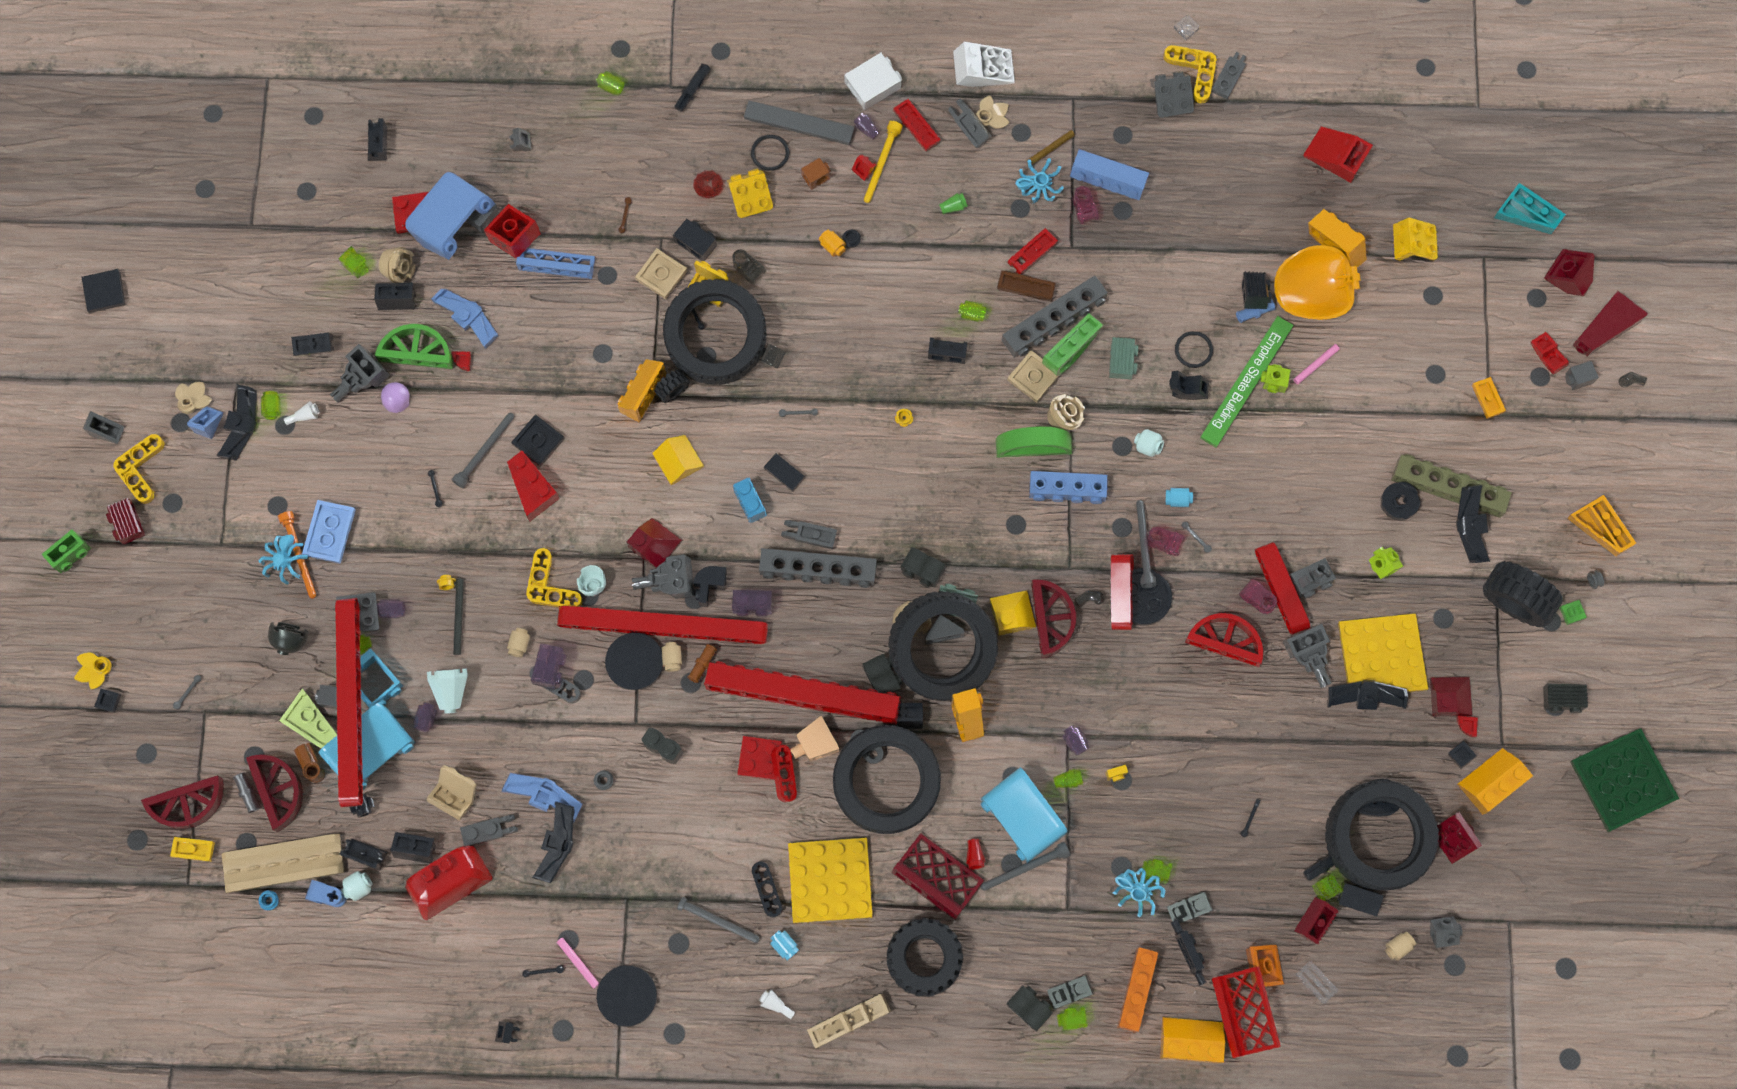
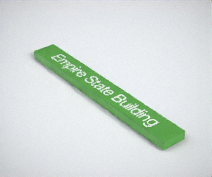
[1200,316,1294,448]

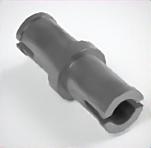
[233,772,260,813]

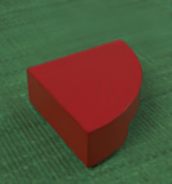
[451,351,471,372]
[1457,716,1478,738]

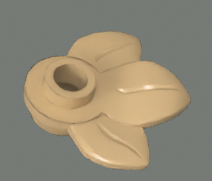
[976,96,1009,129]
[175,382,212,414]

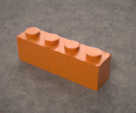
[1117,947,1158,1033]

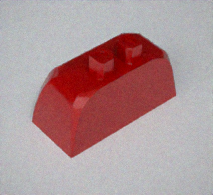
[405,846,493,921]

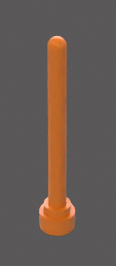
[278,511,316,599]

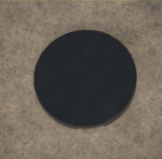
[1132,568,1172,626]
[605,633,663,690]
[596,965,657,1027]

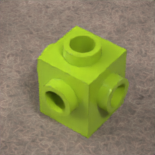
[1260,364,1291,393]
[1369,547,1404,579]

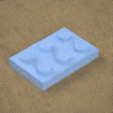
[302,500,356,564]

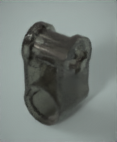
[732,249,767,285]

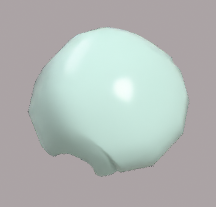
[577,565,606,596]

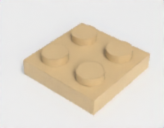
[635,248,687,299]
[1007,351,1059,403]

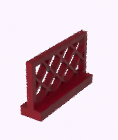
[891,833,984,920]

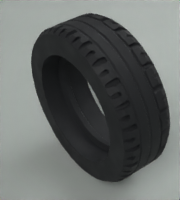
[663,279,767,385]
[888,591,998,701]
[833,725,941,834]
[1325,780,1439,890]

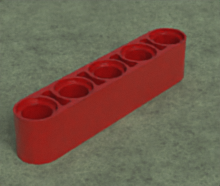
[1255,542,1310,635]

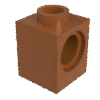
[801,158,831,190]

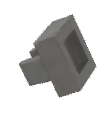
[509,127,531,152]

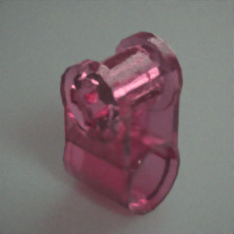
[1073,186,1099,224]
[1147,527,1185,556]
[1239,579,1277,614]

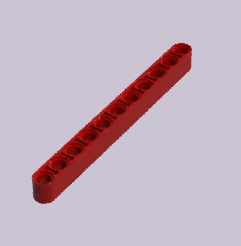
[335,598,363,807]
[557,606,768,644]

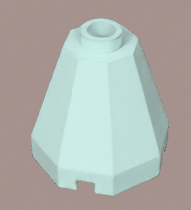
[427,668,468,714]

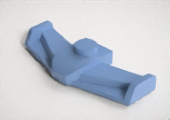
[431,289,498,349]
[502,773,582,823]

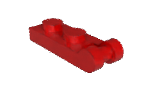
[1007,228,1058,275]

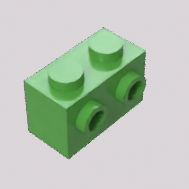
[42,529,91,573]

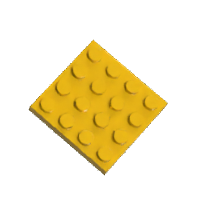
[1338,614,1428,693]
[788,838,872,924]

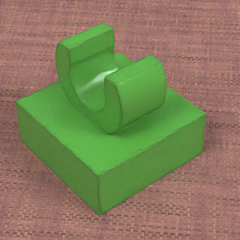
[1560,600,1587,625]

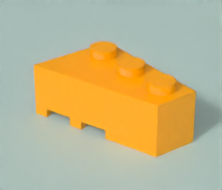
[1308,209,1367,268]

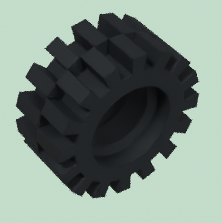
[654,369,690,403]

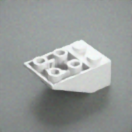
[953,42,1015,87]

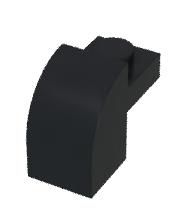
[1169,371,1209,400]
[693,566,727,607]

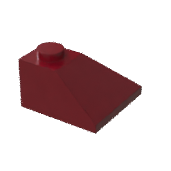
[1544,249,1595,296]
[626,518,682,568]
[1430,677,1472,716]

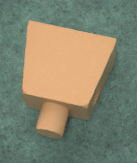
[790,716,840,762]

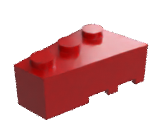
[507,450,560,522]

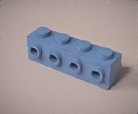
[1070,149,1149,200]
[1029,471,1107,504]

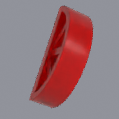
[1185,613,1263,668]

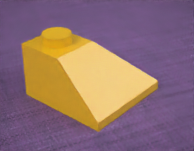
[990,590,1036,636]

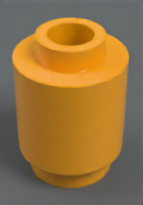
[818,229,846,257]

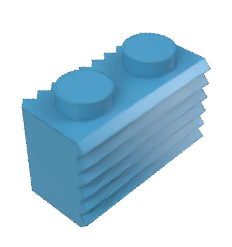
[733,477,767,523]

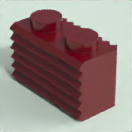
[106,498,145,544]
[1294,897,1338,944]

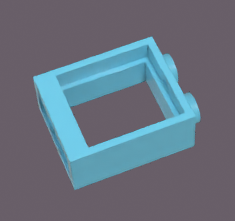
[360,648,403,708]

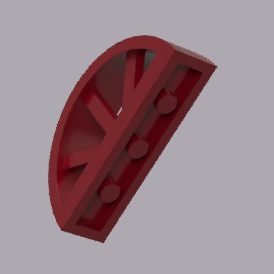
[1031,579,1076,659]
[246,755,303,832]
[141,775,224,829]

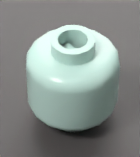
[1134,429,1164,457]
[341,871,373,901]

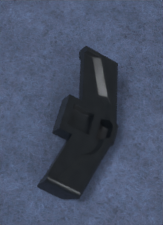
[216,385,257,461]
[1456,485,1490,563]
[1327,680,1408,710]
[532,801,574,883]

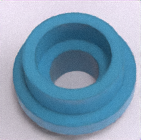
[258,890,279,911]

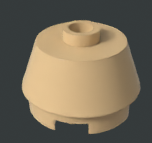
[379,247,416,283]
[1047,394,1084,431]

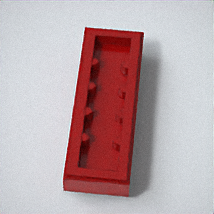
[893,99,941,152]

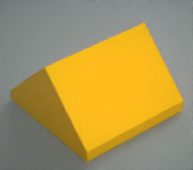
[652,435,704,485]

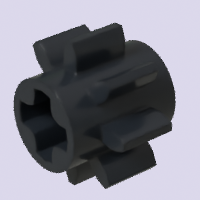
[349,794,375,818]

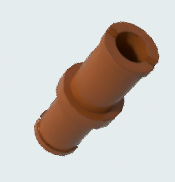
[687,644,717,684]

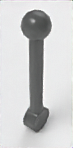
[779,408,818,417]
[1181,522,1212,553]
[173,675,202,710]

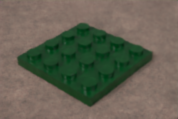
[1570,728,1679,832]

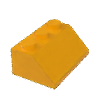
[617,359,667,423]
[1457,748,1533,815]
[1160,1017,1225,1063]

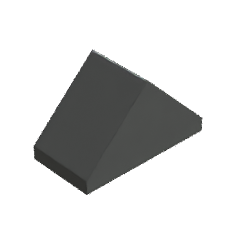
[466,204,499,234]
[83,411,124,444]
[925,615,964,645]

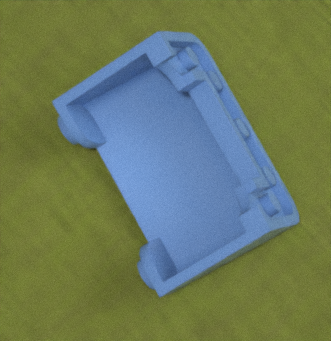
[405,172,495,260]

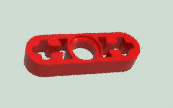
[771,745,797,802]

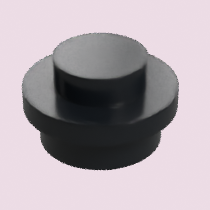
[842,229,861,248]

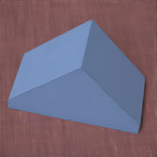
[187,407,223,439]

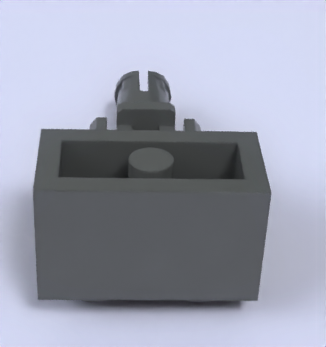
[330,344,390,403]
[632,554,694,599]
[1290,558,1336,599]
[1282,624,1332,688]

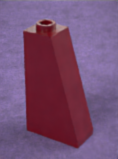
[1573,291,1648,357]

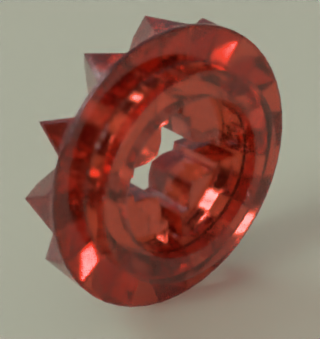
[694,170,723,199]

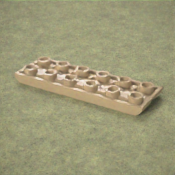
[222,834,345,893]

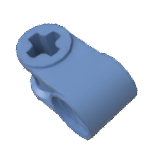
[305,880,347,907]

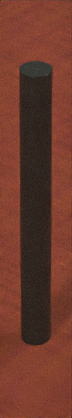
[453,578,464,655]

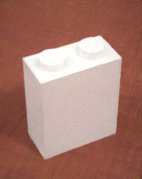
[844,53,902,110]

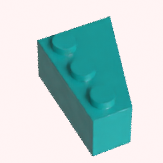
[1494,183,1566,234]

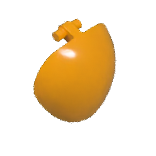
[1274,245,1361,320]

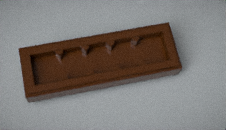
[997,270,1056,302]

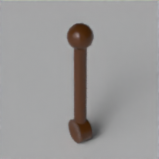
[618,197,632,233]

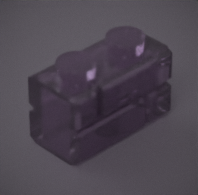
[531,643,567,689]

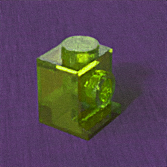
[338,246,369,279]
[1142,859,1173,885]
[1056,1006,1088,1031]

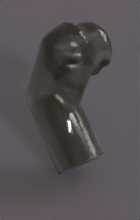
[1619,372,1647,388]
[1075,590,1105,607]

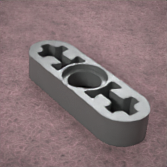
[529,665,581,704]

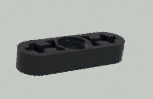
[752,861,782,918]

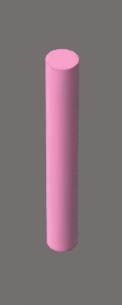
[1293,344,1340,385]
[557,937,599,989]

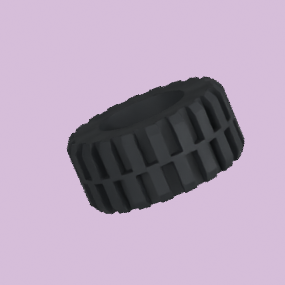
[1483,561,1563,628]
[887,918,963,997]

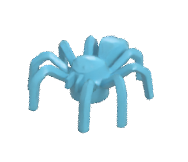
[1016,158,1064,203]
[258,534,308,585]
[1113,868,1165,917]

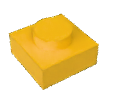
[1105,765,1128,782]

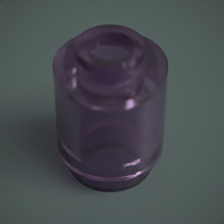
[377,599,405,618]
[413,702,437,733]
[1062,725,1089,756]

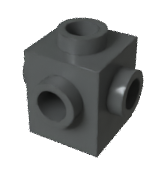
[1430,916,1463,948]

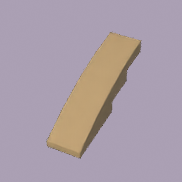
[807,993,891,1049]

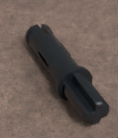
[674,63,711,112]

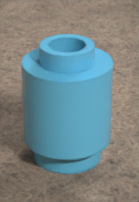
[1166,488,1193,507]
[770,930,799,961]

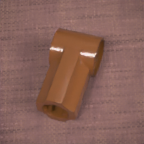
[294,743,325,783]

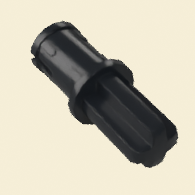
[1303,855,1334,881]

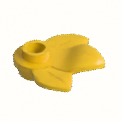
[74,652,112,689]

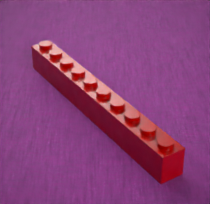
[704,661,901,725]

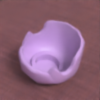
[381,382,410,413]

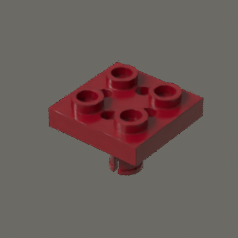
[1437,812,1482,864]

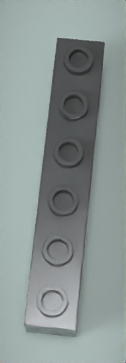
[1002,275,1108,358]
[759,548,877,588]

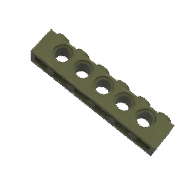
[1391,454,1512,518]

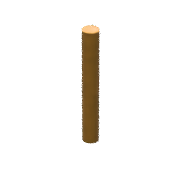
[1027,130,1075,165]

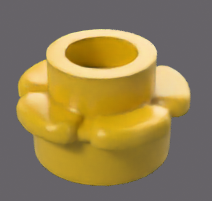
[895,409,913,427]
[437,575,456,590]

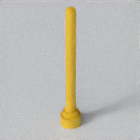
[864,121,903,203]

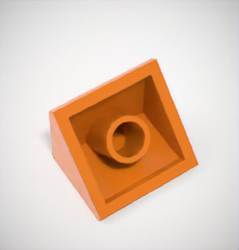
[1246,945,1284,989]

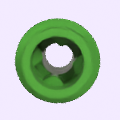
[939,193,968,214]

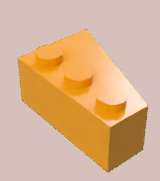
[1567,495,1636,557]
[951,688,984,742]

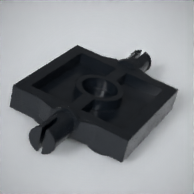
[1170,919,1207,986]

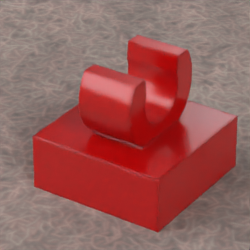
[851,154,876,181]

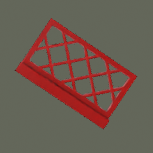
[1211,966,1281,1058]

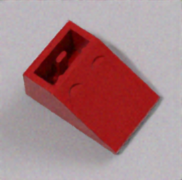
[1303,126,1373,183]

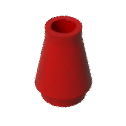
[966,839,986,870]

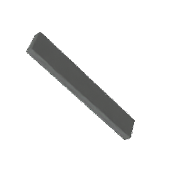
[744,100,854,146]

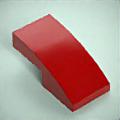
[1530,332,1569,375]

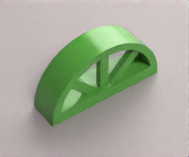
[1042,314,1103,376]
[375,324,453,369]
[995,427,1072,458]

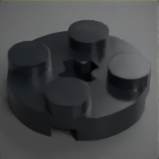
[1380,482,1420,521]

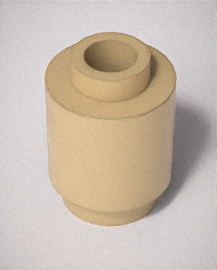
[507,628,530,658]
[662,642,682,672]
[1385,932,1416,961]

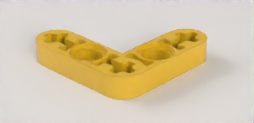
[1163,45,1217,104]
[113,434,164,504]
[526,548,582,608]

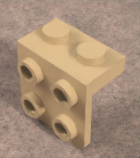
[427,765,476,821]

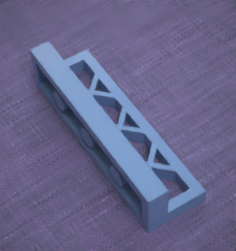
[516,248,595,279]

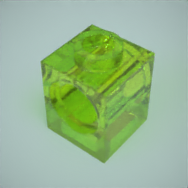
[1312,874,1343,901]

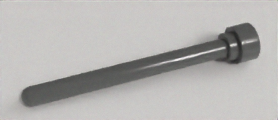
[451,413,514,489]
[1136,500,1156,588]
[981,842,1071,891]

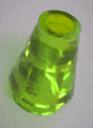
[1053,768,1083,788]

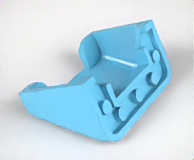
[319,702,416,790]
[980,767,1068,863]

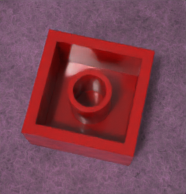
[484,204,541,259]

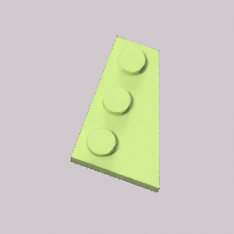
[279,689,337,748]

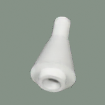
[284,401,320,425]
[759,989,795,1019]

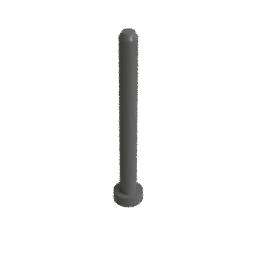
[677,897,760,943]

